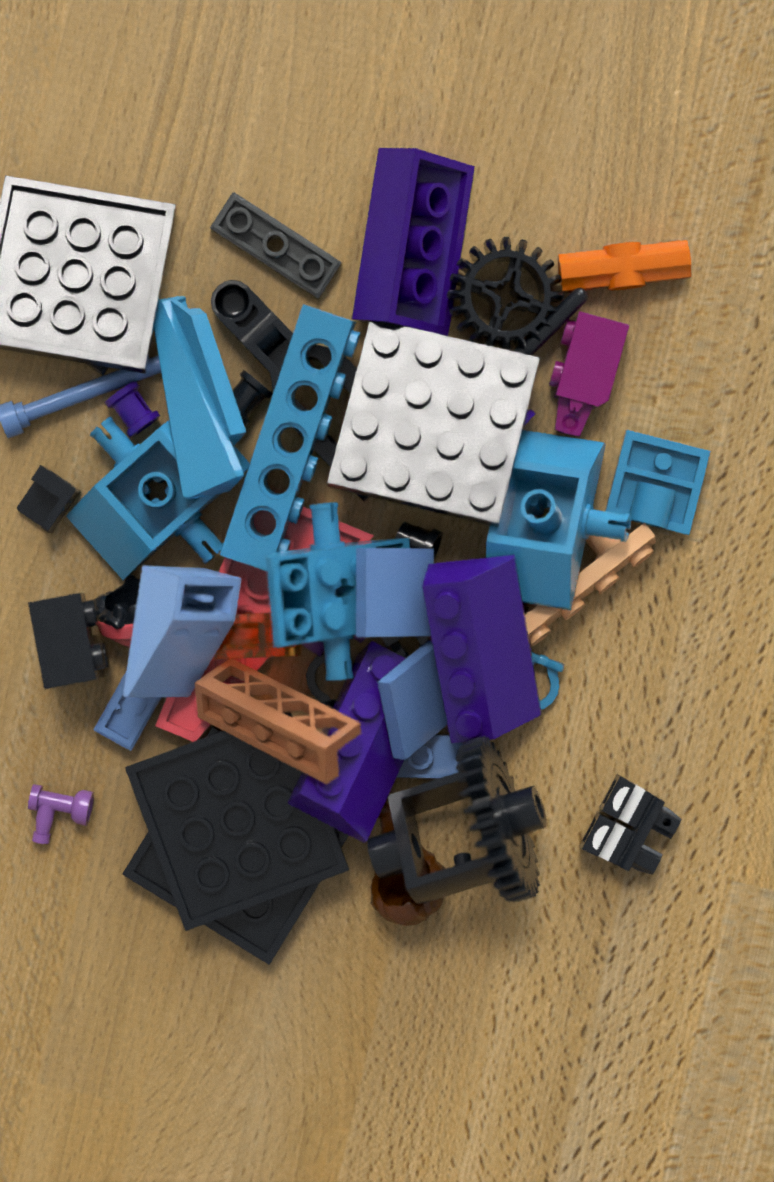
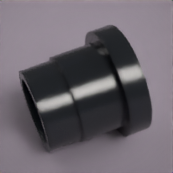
[395,522,443,558]

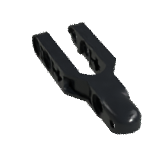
[211,280,369,502]

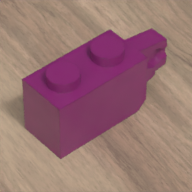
[549,311,629,437]

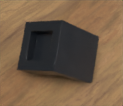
[17,465,81,533]

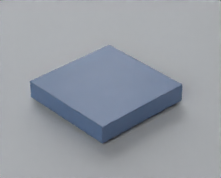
[356,548,434,637]
[378,641,447,760]

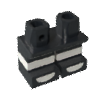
[579,774,682,875]

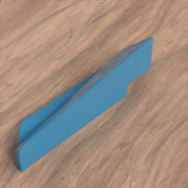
[154,296,246,499]

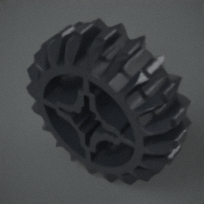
[446,237,564,350]

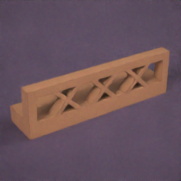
[194,658,361,784]

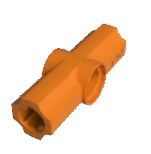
[557,240,691,293]

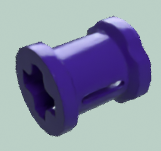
[105,381,160,438]

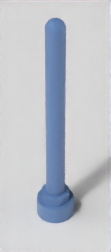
[0,356,161,439]

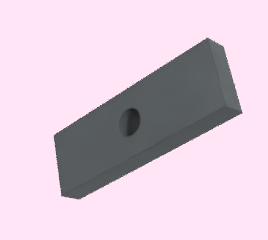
[210,192,342,300]

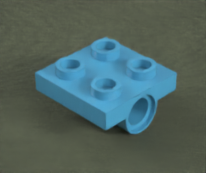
[605,430,711,535]

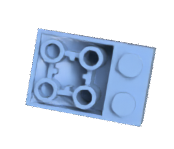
[123,566,242,698]

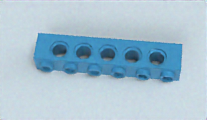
[220,304,360,571]

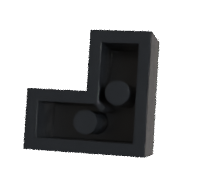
[28,593,110,689]

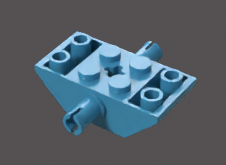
[66,416,250,581]
[486,430,631,610]
[266,502,410,681]

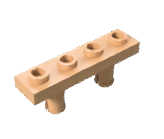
[525,523,656,647]

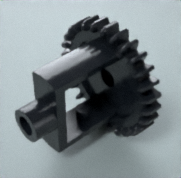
[367,736,547,904]

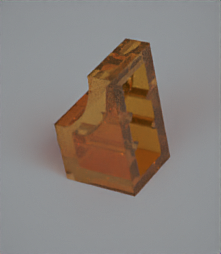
[212,613,301,660]

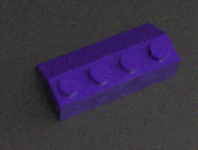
[352,148,475,336]
[422,555,542,743]
[287,641,406,843]

